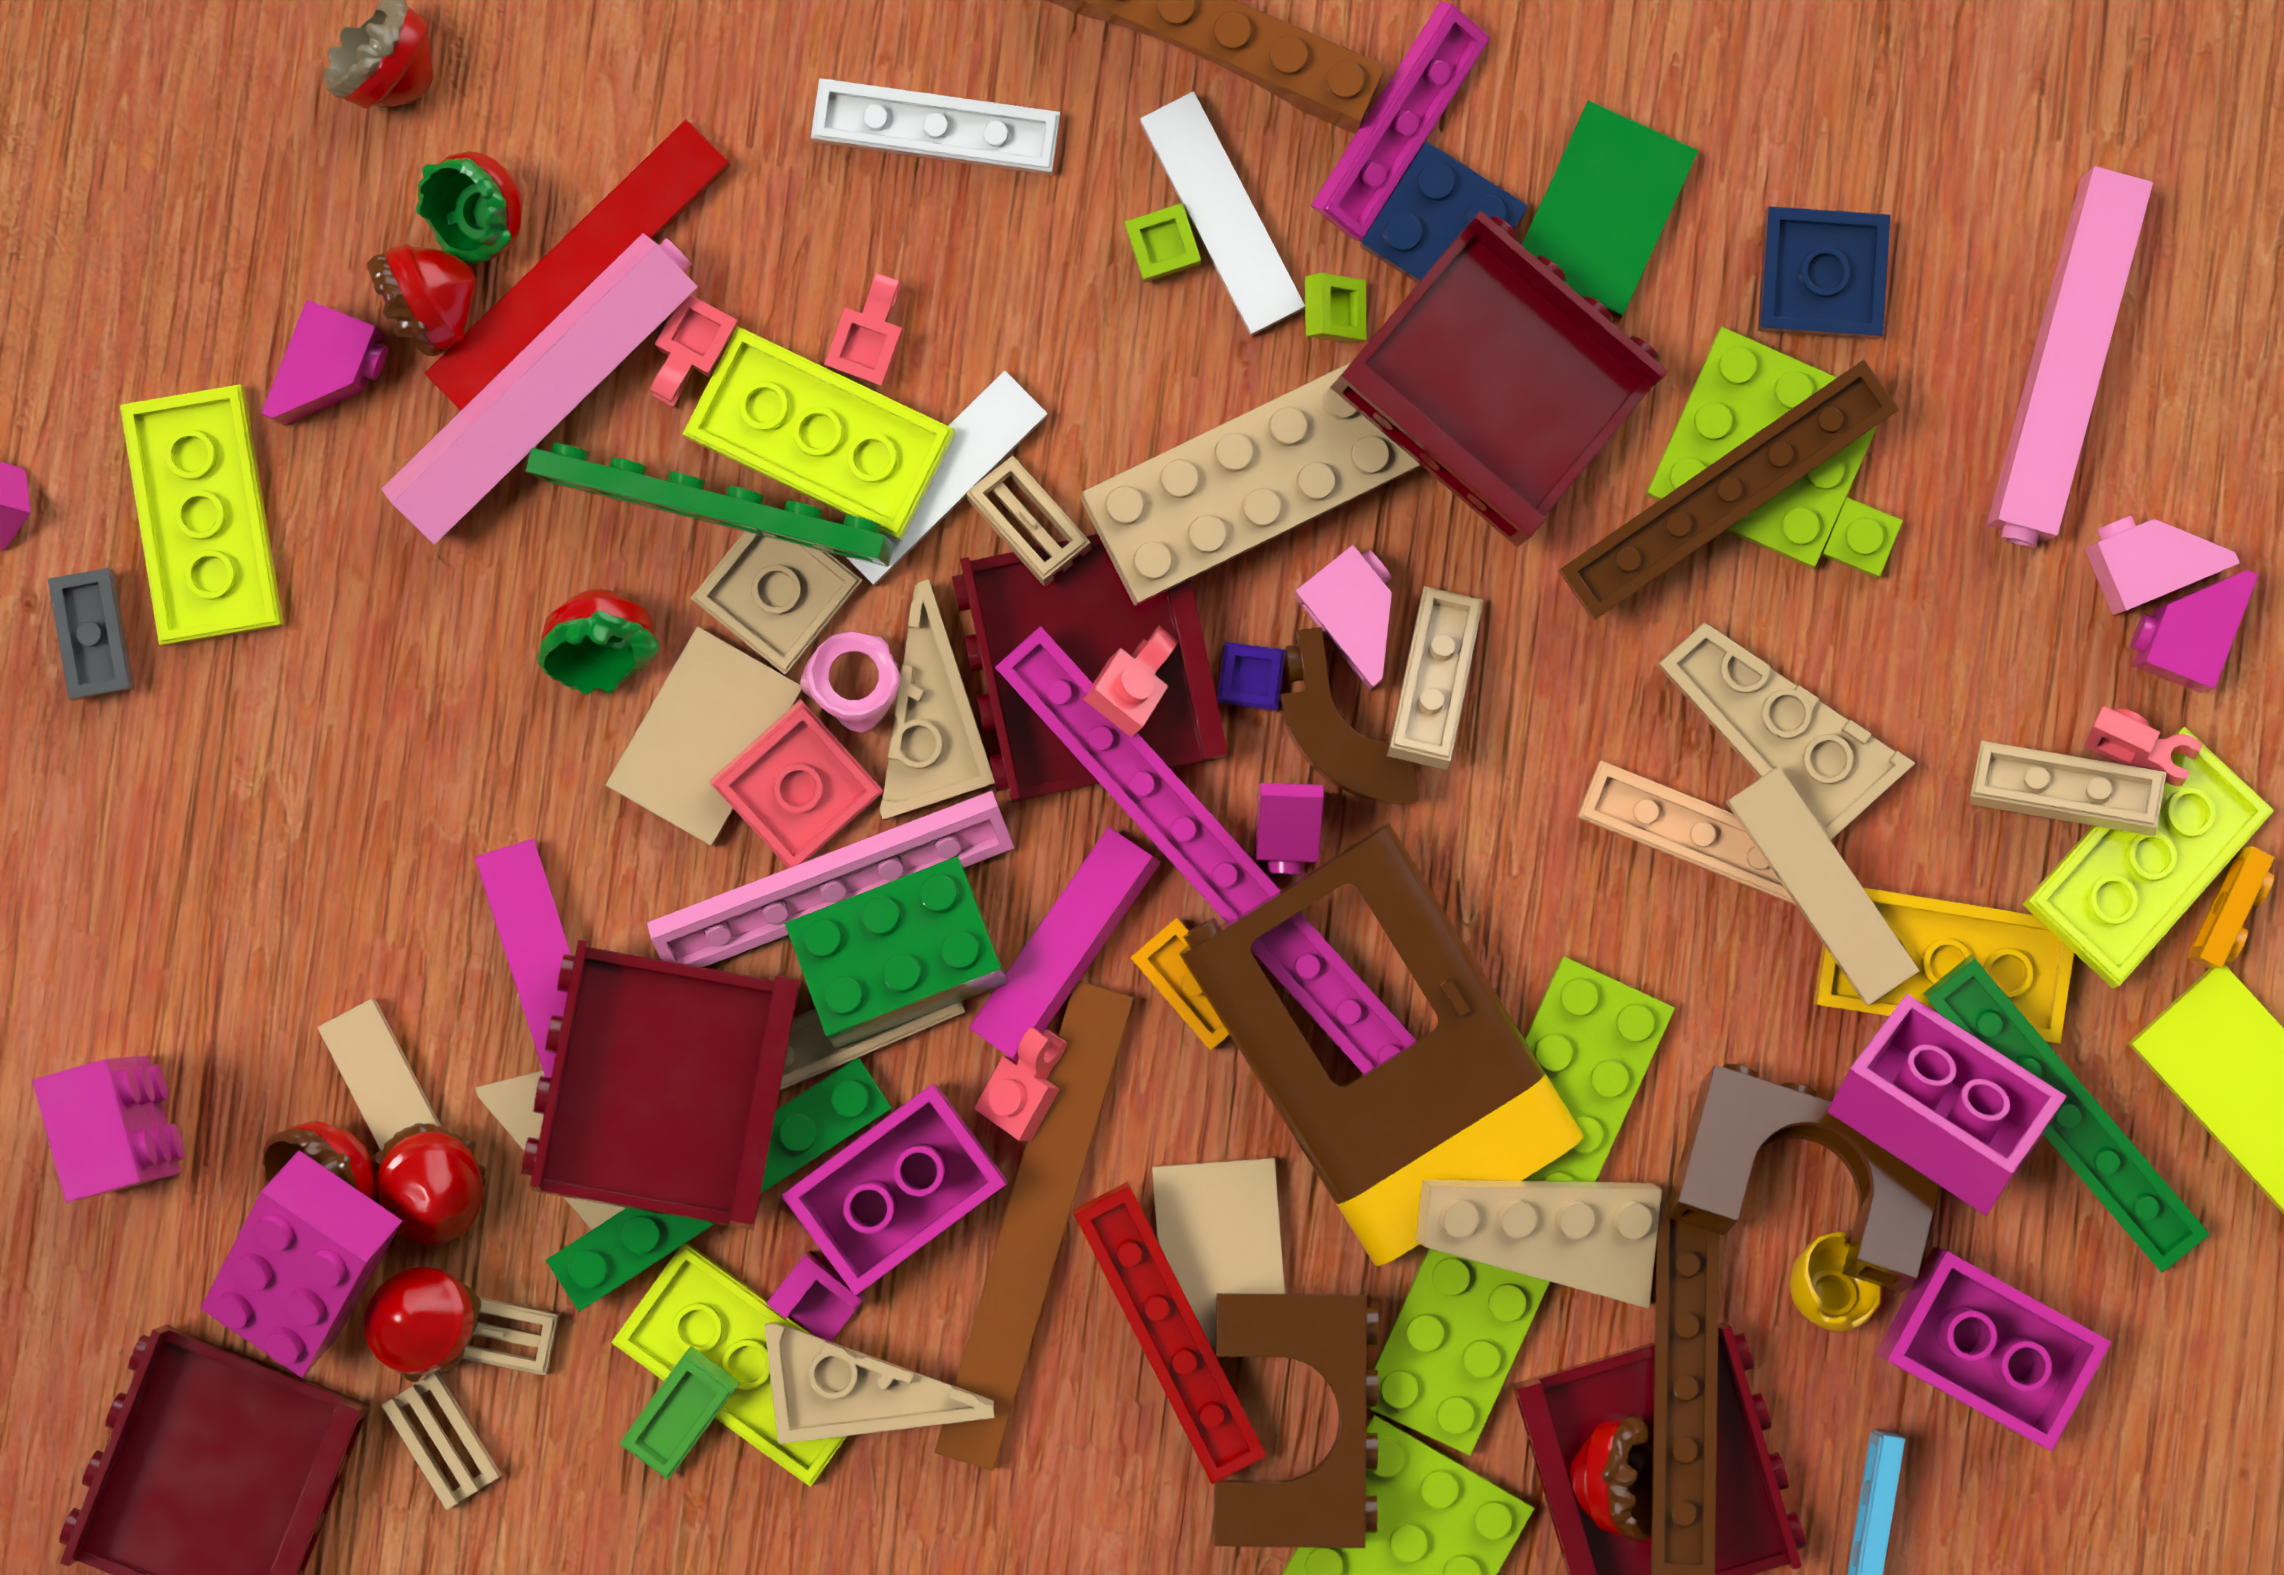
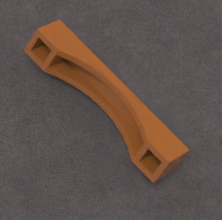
[1047,0,1386,135]

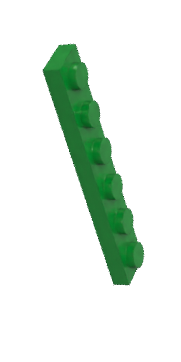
[526,443,894,567]
[1923,954,2210,1273]
[545,1057,892,1312]

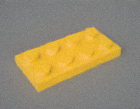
[1813,887,2074,1044]

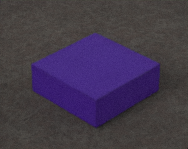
[1217,642,1285,712]

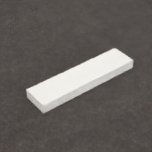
[811,78,1060,176]
[1140,91,1305,337]
[846,371,1048,586]

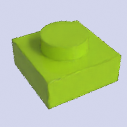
[1124,203,1201,283]
[1305,273,1366,344]
[1820,497,1903,579]

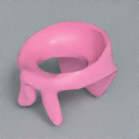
[800,632,901,733]

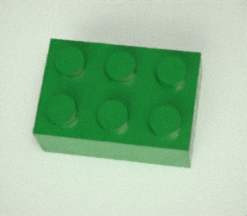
[785,856,1008,1050]

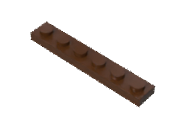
[1558,360,1899,621]
[1650,1202,1720,1575]

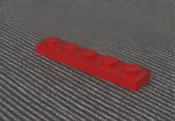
[1072,1182,1267,1484]

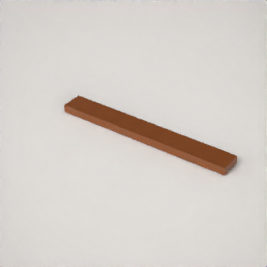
[934,981,1134,1471]

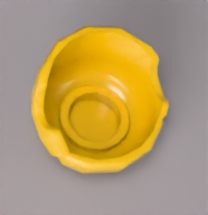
[1789,1231,1882,1333]

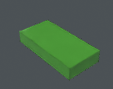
[619,1346,740,1480]

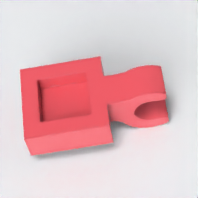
[824,273,904,387]
[650,295,739,408]
[1083,625,1179,737]
[2084,706,2203,786]
[974,1027,1067,1142]

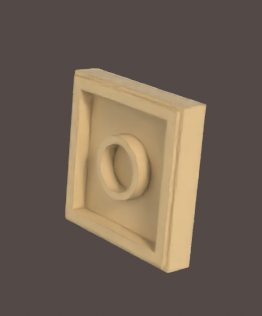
[690,504,863,676]

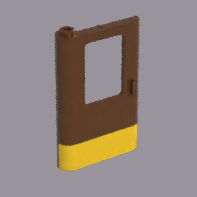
[1179,823,1584,1266]

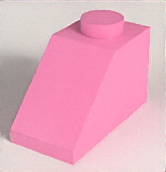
[2084,515,2239,615]
[1294,545,1392,690]

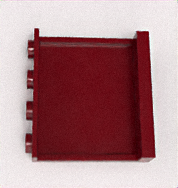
[1330,211,1668,547]
[952,534,1228,802]
[521,940,800,1230]
[1512,1322,1807,1575]
[59,1325,371,1575]

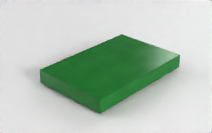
[1522,100,1699,318]

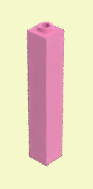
[1986,166,2153,548]
[381,233,698,545]

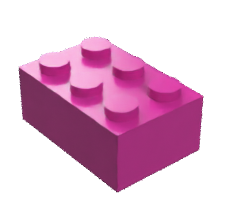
[1827,994,2067,1216]
[32,1055,184,1203]
[781,1082,1008,1296]
[200,1150,402,1378]
[1875,1246,2111,1451]

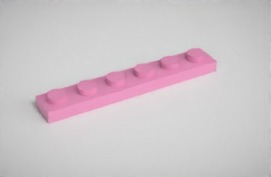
[647,791,1014,968]

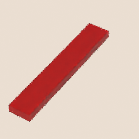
[424,119,730,411]

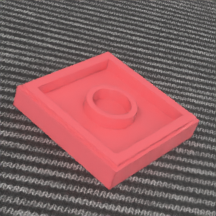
[709,699,884,868]

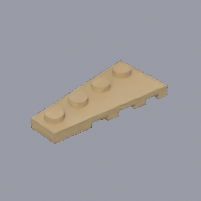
[1657,622,1915,840]
[1416,1180,1662,1309]

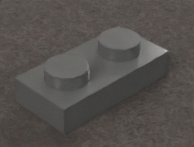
[48,568,135,701]

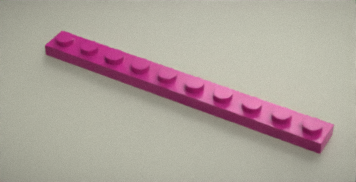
[995,626,1416,1074]

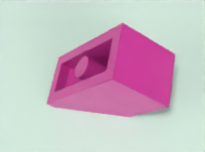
[261,300,388,426]
[2130,570,2259,693]
[1255,783,1324,875]

